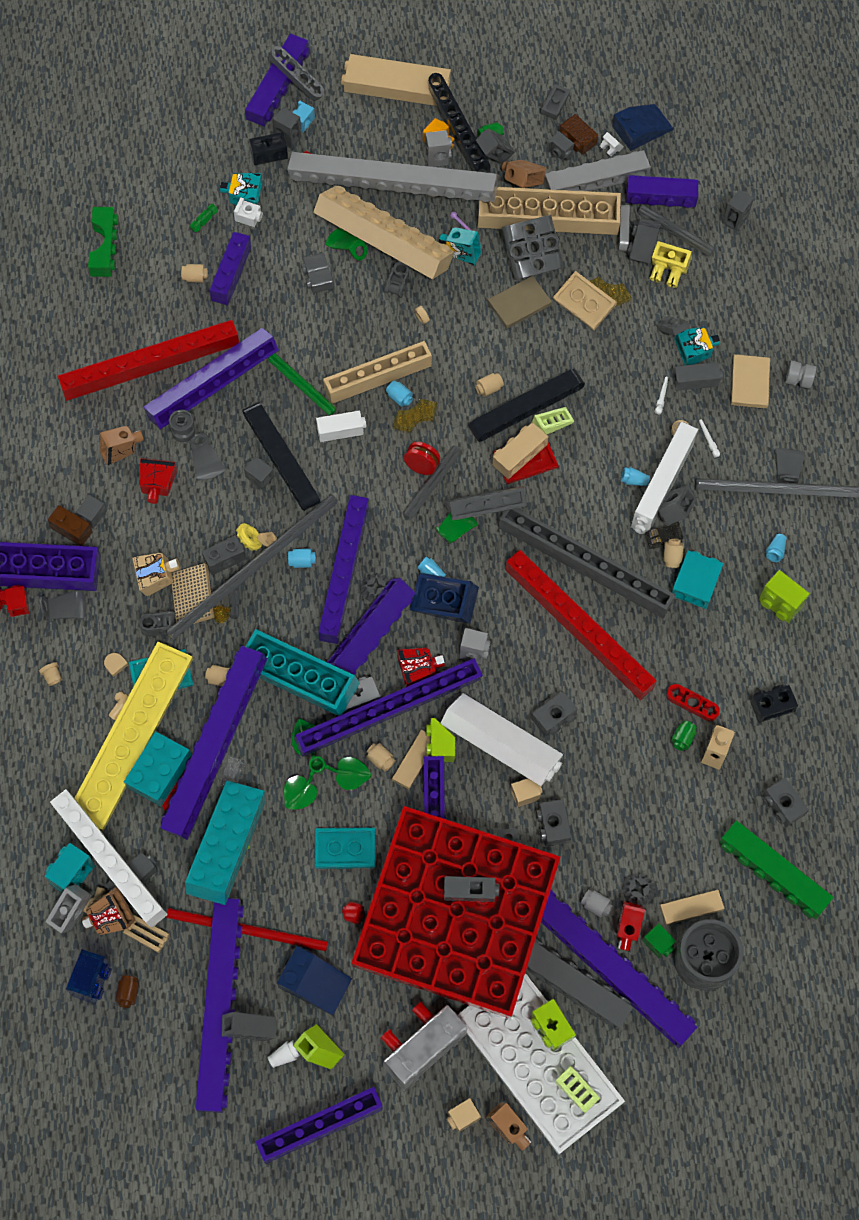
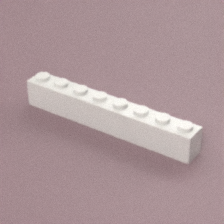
[50,789,168,928]

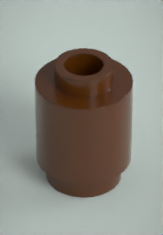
[115,975,139,1008]

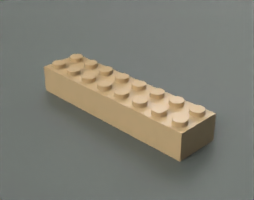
[313,186,455,279]
[478,187,621,235]

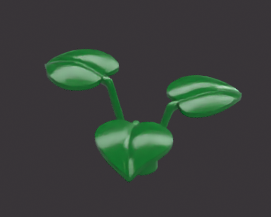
[284,719,371,810]

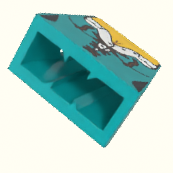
[220,173,263,205]
[439,227,482,266]
[674,327,720,366]

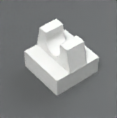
[600,132,624,156]

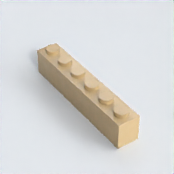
[323,341,432,404]

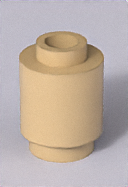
[181,264,208,283]
[475,373,504,397]
[664,539,684,568]
[205,665,230,687]
[366,743,396,772]

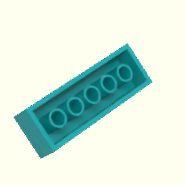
[245,629,360,716]
[185,780,265,905]

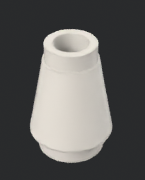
[268,1040,300,1068]

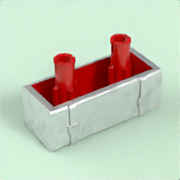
[380,1001,468,1090]

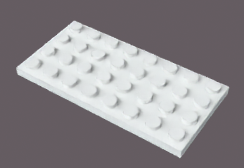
[457,973,625,1155]

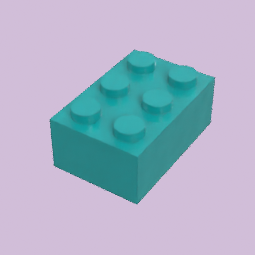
[124,731,192,807]

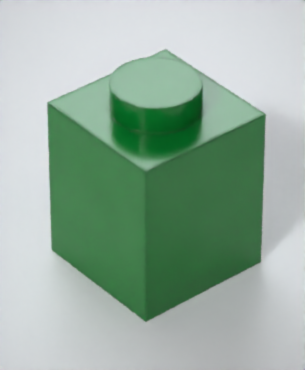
[642,923,676,959]

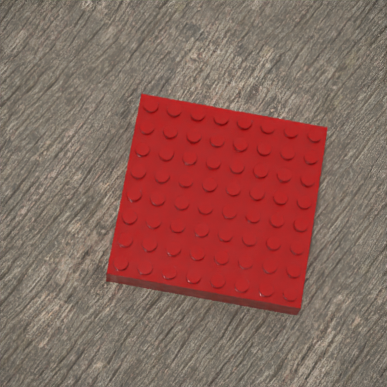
[351,806,561,1019]

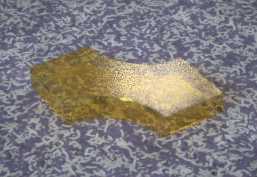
[590,277,632,307]
[393,399,438,433]

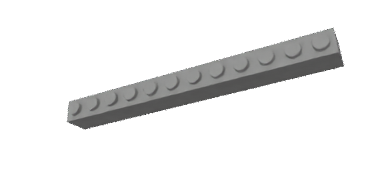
[287,152,498,202]

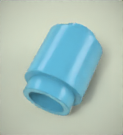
[386,380,413,407]
[288,548,316,568]

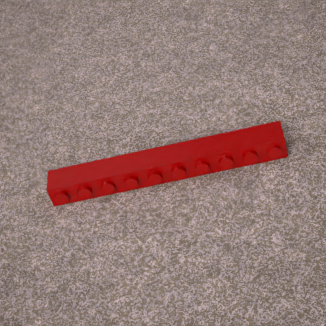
[58,320,239,401]
[505,550,657,701]

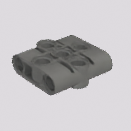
[502,215,564,280]

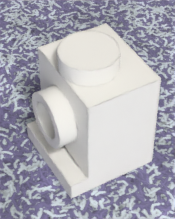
[234,198,263,227]

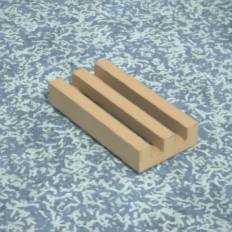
[123,915,170,953]

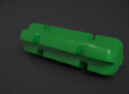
[190,204,218,233]

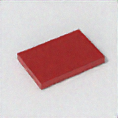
[493,442,559,485]

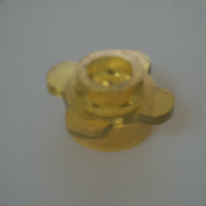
[212,606,231,623]

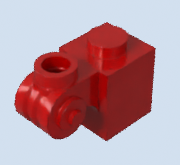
[0,585,30,617]

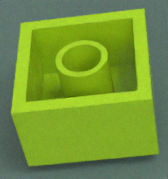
[759,570,810,623]

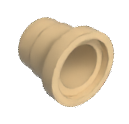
[39,662,62,686]

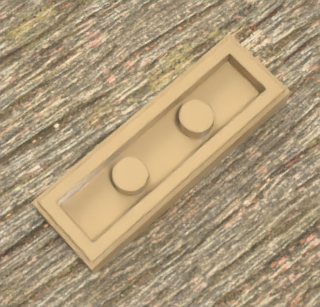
[392,730,430,790]
[660,890,724,925]

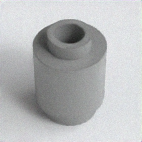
[581,890,613,918]

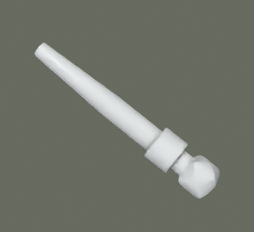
[655,377,668,415]
[699,419,720,458]

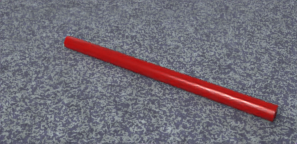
[166,908,328,952]

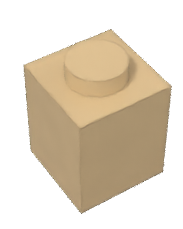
[510,778,542,807]
[446,1098,481,1133]

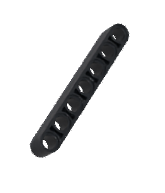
[428,73,491,173]
[468,369,585,442]
[242,402,320,511]

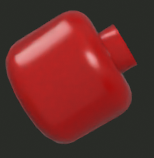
[342,902,364,924]

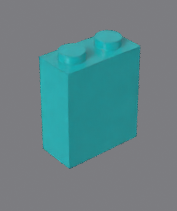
[672,550,724,609]

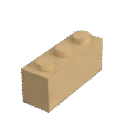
[492,422,549,479]

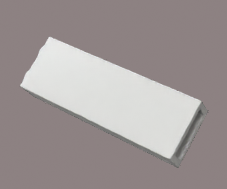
[631,422,698,535]
[441,693,563,786]

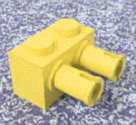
[649,241,692,288]

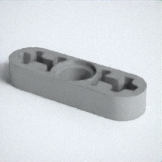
[618,205,630,251]

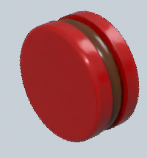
[404,442,441,475]

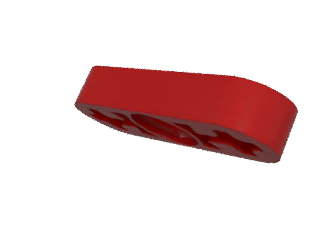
[666,684,720,721]

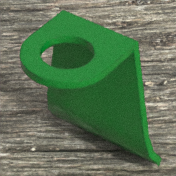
[325,227,368,260]
[435,512,478,544]

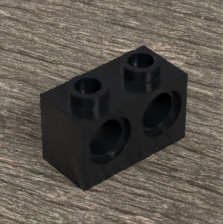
[249,132,288,165]
[750,685,798,723]

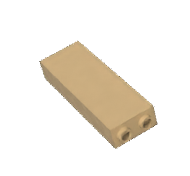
[341,54,451,106]

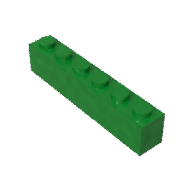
[719,820,834,920]

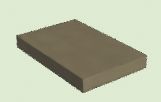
[487,276,552,329]

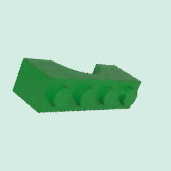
[88,207,119,277]

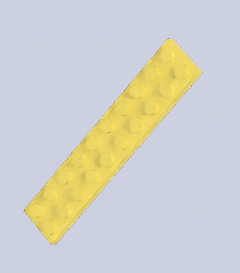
[75,642,193,831]

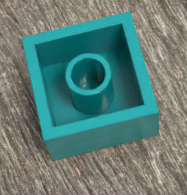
[45,843,95,893]

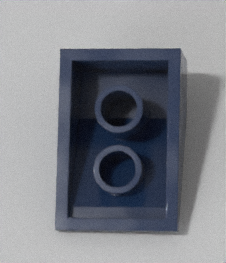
[612,104,674,151]
[410,573,479,624]
[277,946,352,1016]

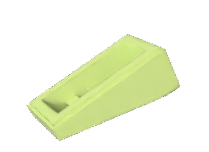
[531,407,574,435]
[555,1066,600,1114]

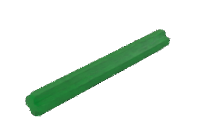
[268,353,336,416]

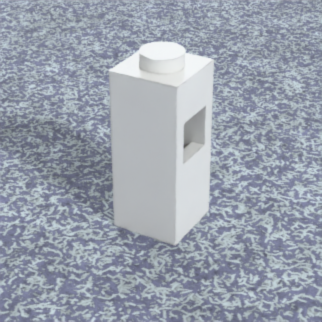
[316,411,366,442]

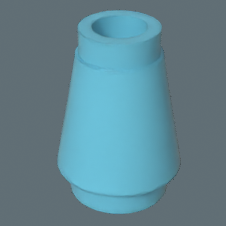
[621,467,650,486]
[766,534,787,562]
[417,557,446,577]

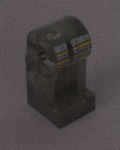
[645,521,683,549]

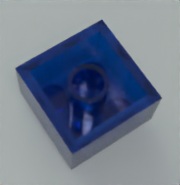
[66,949,112,1004]

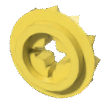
[236,523,262,551]

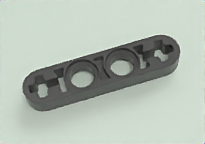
[269,46,324,101]

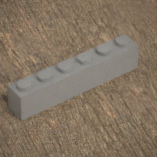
[544,150,651,191]

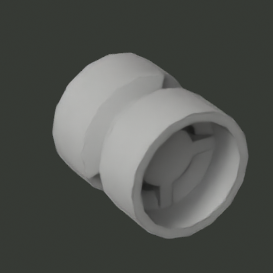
[785,360,816,389]

